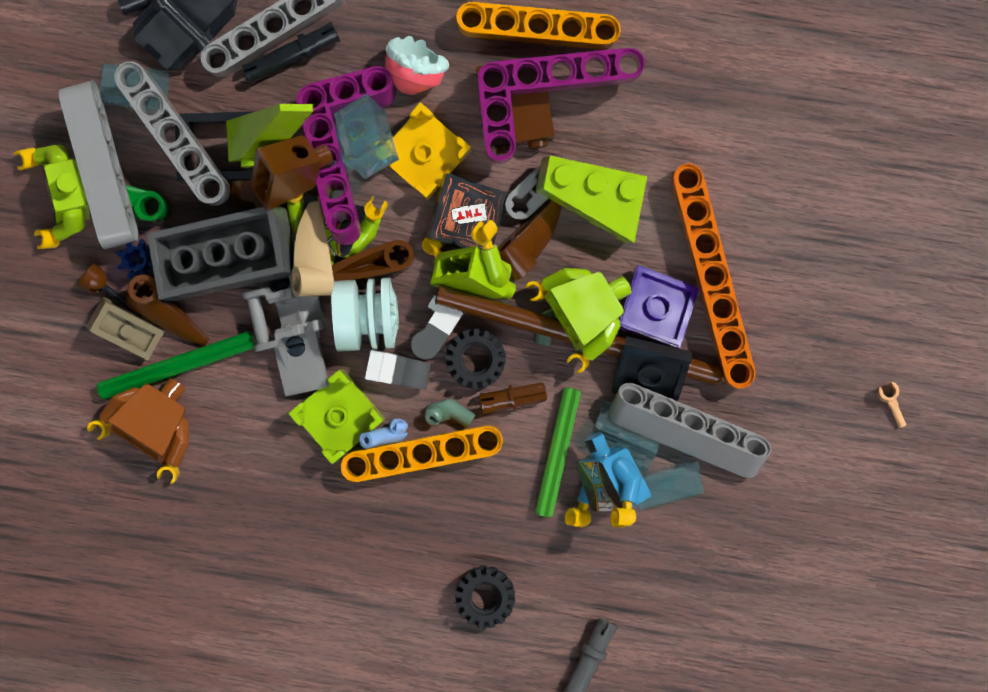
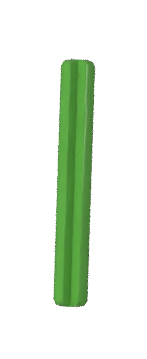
[535,387,581,517]

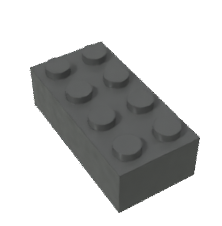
[147,206,294,302]

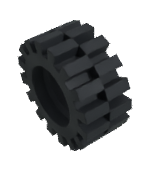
[446,329,506,389]
[455,565,515,629]

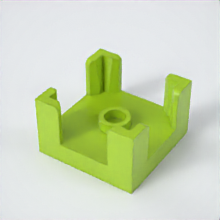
[288,369,386,464]

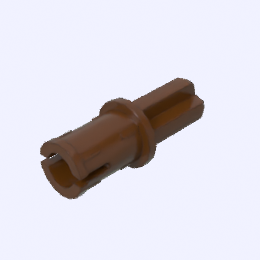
[480,382,547,414]

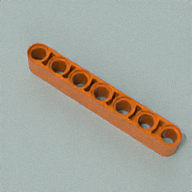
[671,163,756,389]

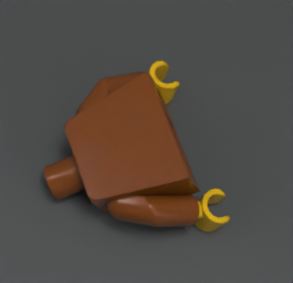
[87,378,189,484]

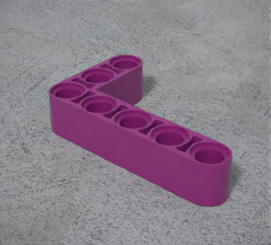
[478,48,645,164]
[297,66,396,245]

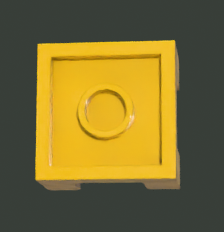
[376,102,472,200]

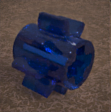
[116,239,153,279]

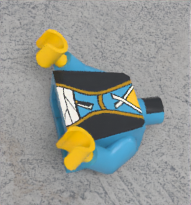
[565,432,652,528]

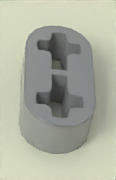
[505,167,548,220]

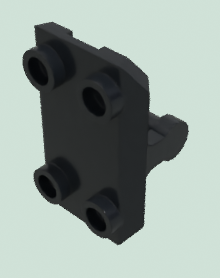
[132,0,237,71]

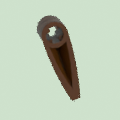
[498,199,562,281]
[332,240,415,281]
[126,275,210,347]

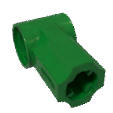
[125,184,171,223]

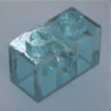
[334,94,399,179]

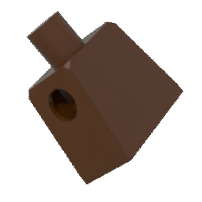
[250,135,333,211]

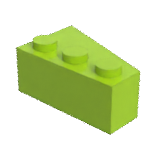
[536,156,647,243]

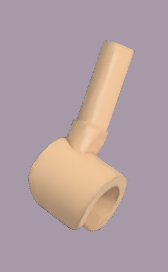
[877,382,906,428]

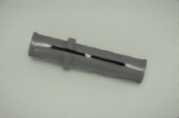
[564,617,618,692]

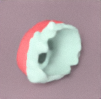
[385,36,449,95]

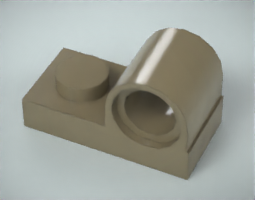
[86,297,164,360]

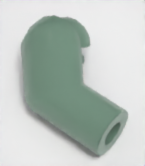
[424,398,476,428]

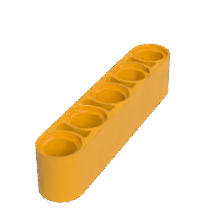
[456,2,621,50]
[341,425,503,482]

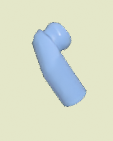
[360,418,408,449]

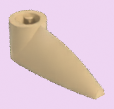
[291,201,334,297]

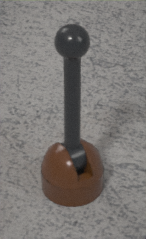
[78,263,150,323]

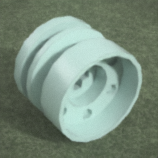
[331,278,399,352]

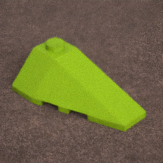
[226,104,313,168]

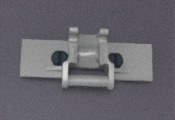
[242,230,330,397]

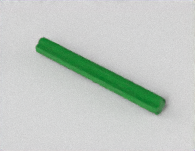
[97,331,256,399]

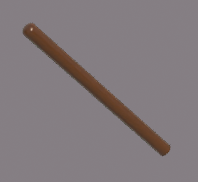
[435,285,723,385]

